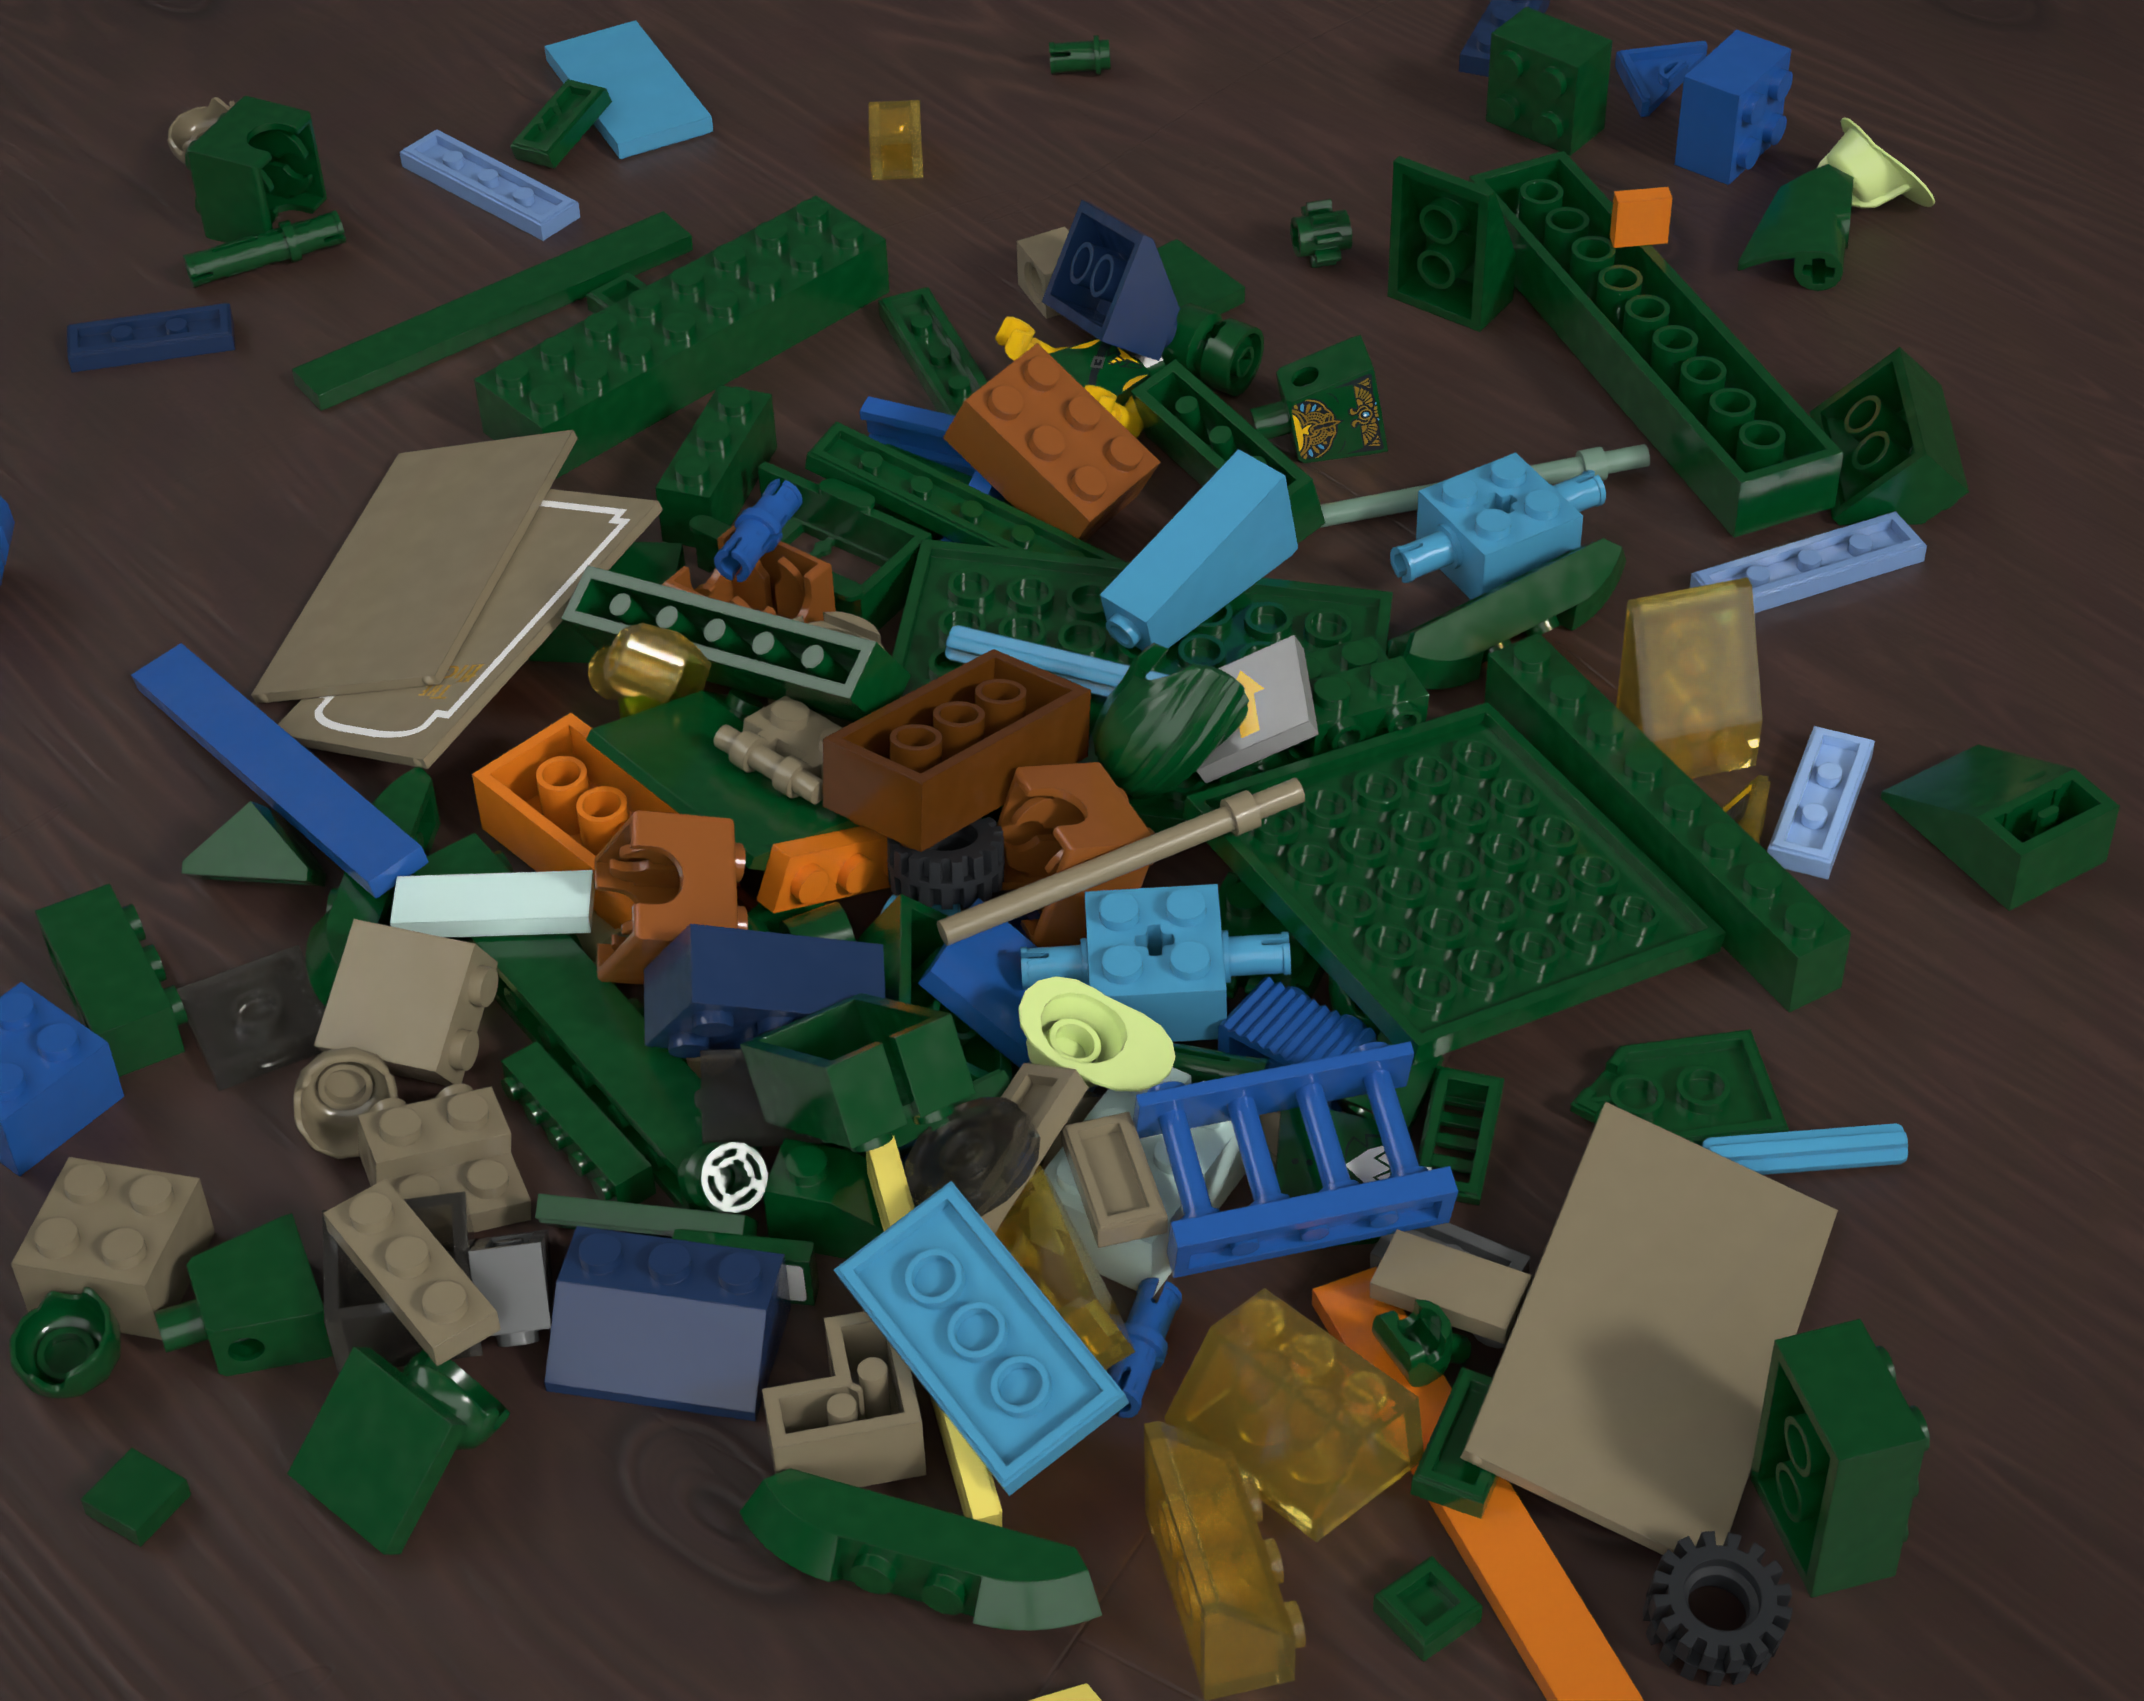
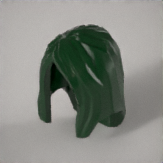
[1092,642,1249,800]

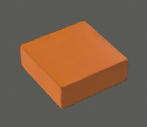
[1610,187,1673,248]

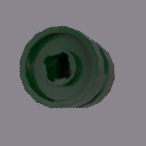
[1161,303,1264,396]

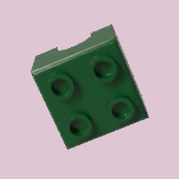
[185,96,327,243]

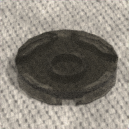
[904,1097,1041,1216]

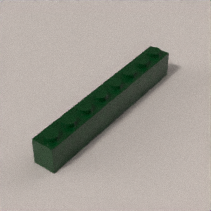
[1485,633,1851,1013]
[410,833,762,1210]

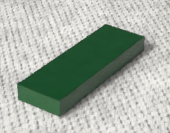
[535,1194,758,1239]

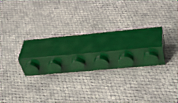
[561,565,911,722]

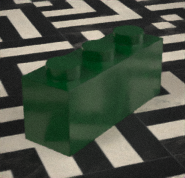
[655,385,777,548]
[35,883,188,1077]

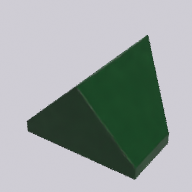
[181,801,326,887]

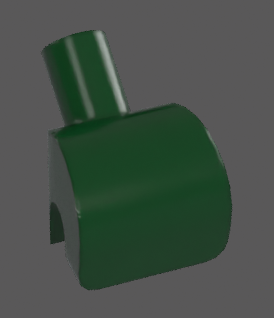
[1372,1299,1471,1387]

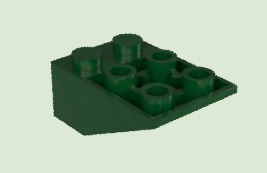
[1881,744,2120,911]

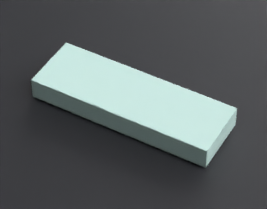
[390,870,595,938]

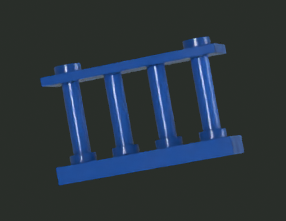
[1133,1041,1458,1278]

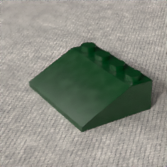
[586,689,859,871]

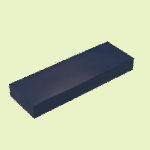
[67,303,235,373]

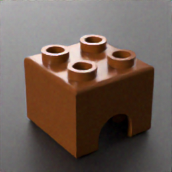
[662,524,836,697]
[997,762,1155,947]
[595,810,748,984]

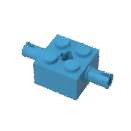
[1390,453,1606,600]
[1020,884,1291,1042]

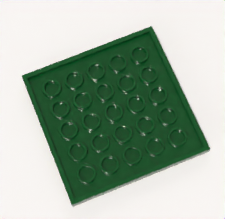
[1182,702,1727,1065]

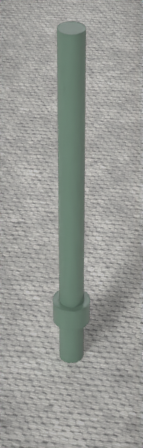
[1320,444,1650,528]

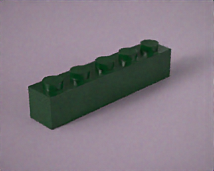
[501,1041,656,1204]

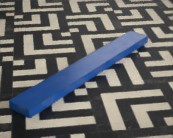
[131,643,429,898]

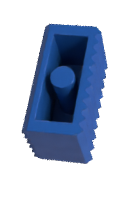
[1218,976,1376,1112]

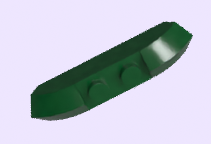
[1386,538,1626,689]
[306,767,441,1006]
[739,1468,1102,1631]

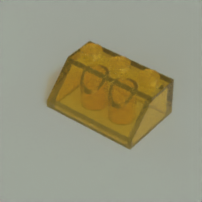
[1164,1288,1424,1542]
[1144,1421,1306,1701]

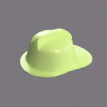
[1817,117,1935,209]
[1018,977,1176,1092]

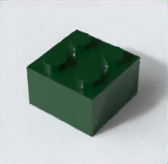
[1486,7,1613,156]

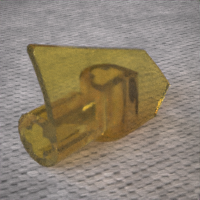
[588,623,712,703]

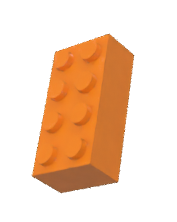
[472,713,741,929]

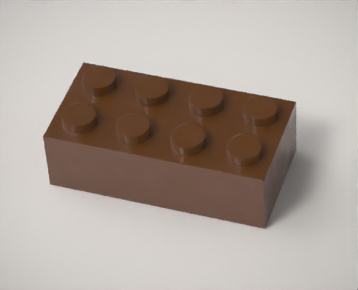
[823,649,1091,852]

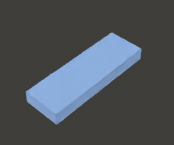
[1767,726,1875,880]

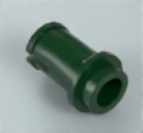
[1049,35,1111,75]

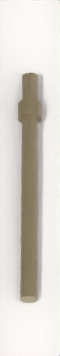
[937,778,1305,946]

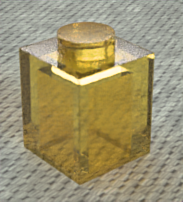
[869,100,923,180]

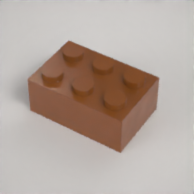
[943,343,1161,542]

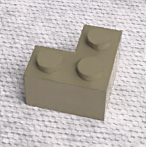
[762,1311,927,1487]

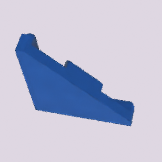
[1615,41,1708,117]

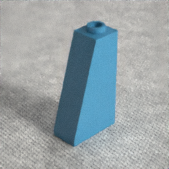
[1100,449,1298,651]

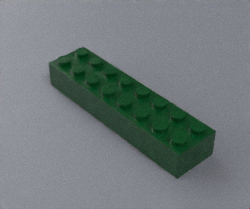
[474,196,890,479]

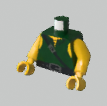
[995,316,1165,438]

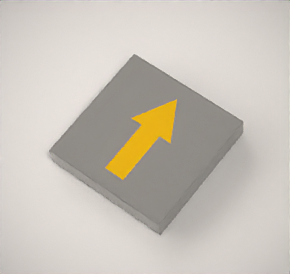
[1197,635,1319,783]

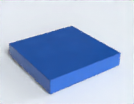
[918,898,1037,1068]

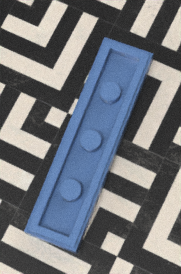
[400,129,580,241]
[1689,511,1927,624]

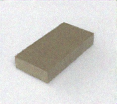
[1061,1112,1168,1248]
[1370,1229,1532,1344]

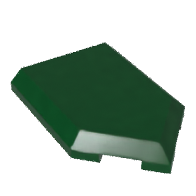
[1570,1029,1789,1146]

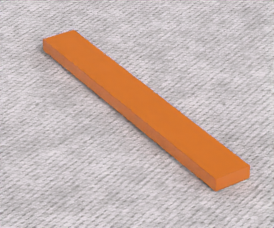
[1312,1266,1644,1701]

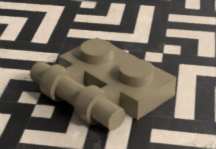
[714,696,842,804]

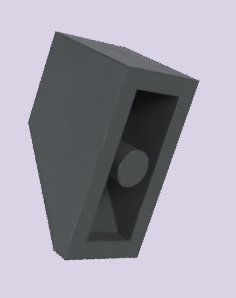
[468,1229,554,1347]

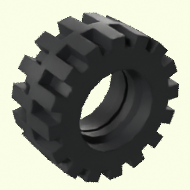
[887,817,1005,910]

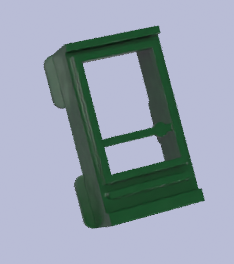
[689,461,932,630]

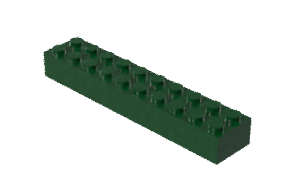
[1469,151,1843,538]

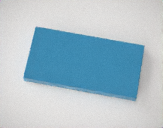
[544,20,713,159]
[834,1181,1129,1496]

